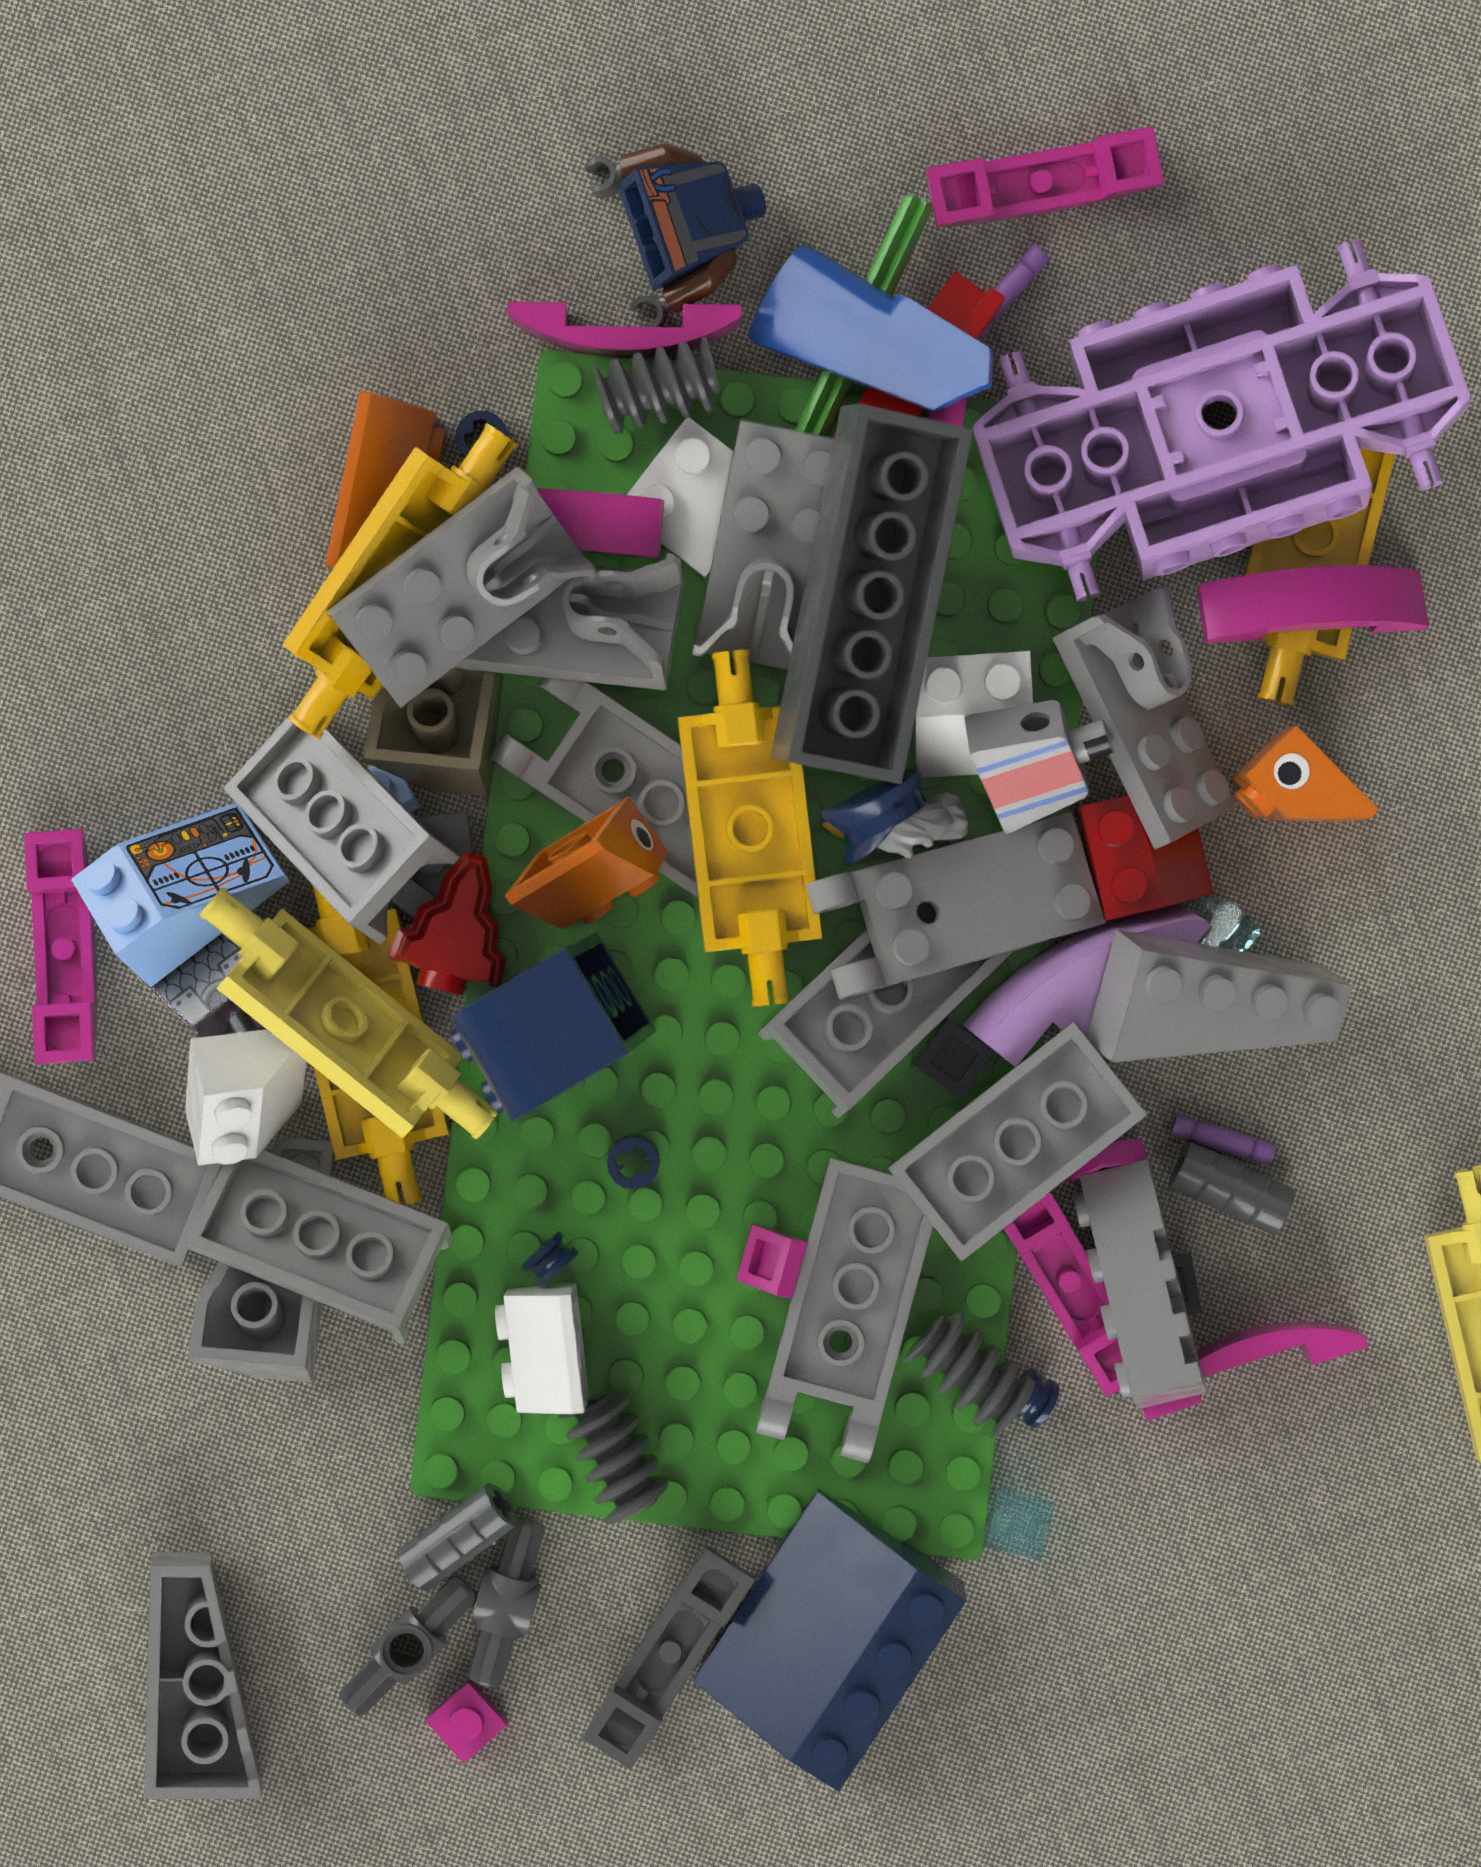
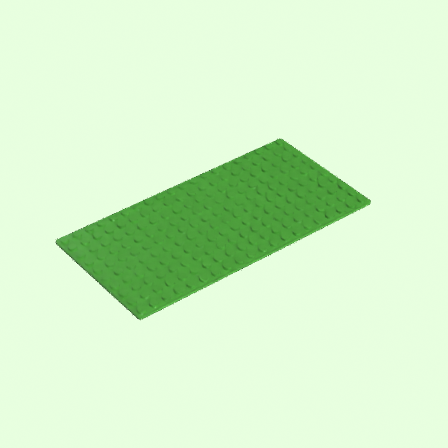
[410,350,1099,1560]

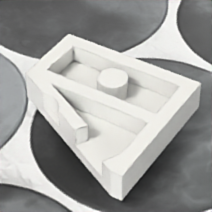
[627,417,734,579]

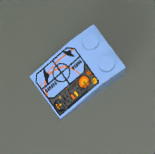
[71,803,290,987]

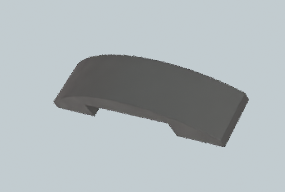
[582,1546,756,1769]

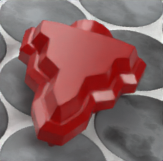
[387,852,506,996]

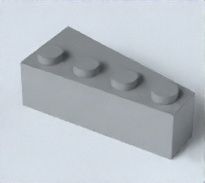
[144,1552,262,1799]

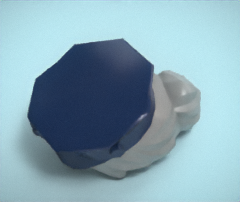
[821,766,968,865]

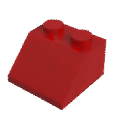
[1074,795,1214,920]

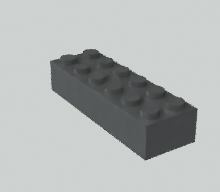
[770,404,974,784]

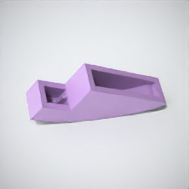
[963,905,1211,1067]

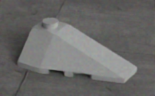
[188,1137,335,1383]

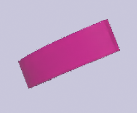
[925,126,1164,228]
[507,302,742,359]
[488,486,665,559]
[1196,565,1429,644]
[24,829,97,1065]
[1004,1192,1123,1397]
[1140,1321,1369,1421]

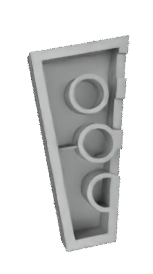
[1086,929,1353,1062]
[1072,1159,1207,1409]

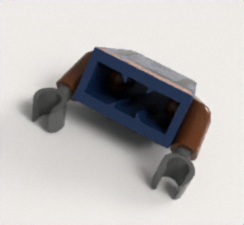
[586,143,766,327]

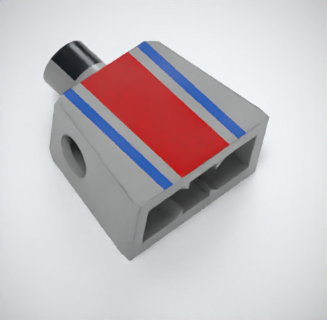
[964,700,1114,834]

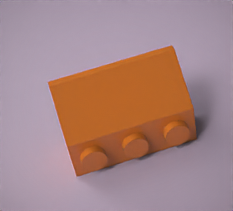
[325,390,447,571]

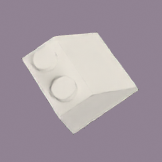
[913,651,1033,778]
[185,1029,307,1166]
[495,1282,589,1414]

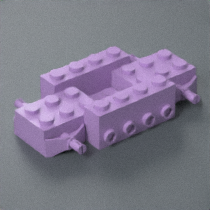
[972,239,1471,602]

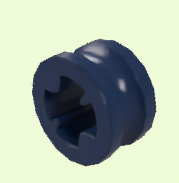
[456,410,509,457]
[607,1135,660,1189]
[521,1231,579,1288]
[1015,1369,1060,1428]

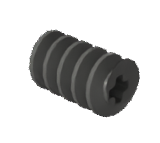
[592,336,720,435]
[903,1313,1036,1439]
[558,1391,669,1525]

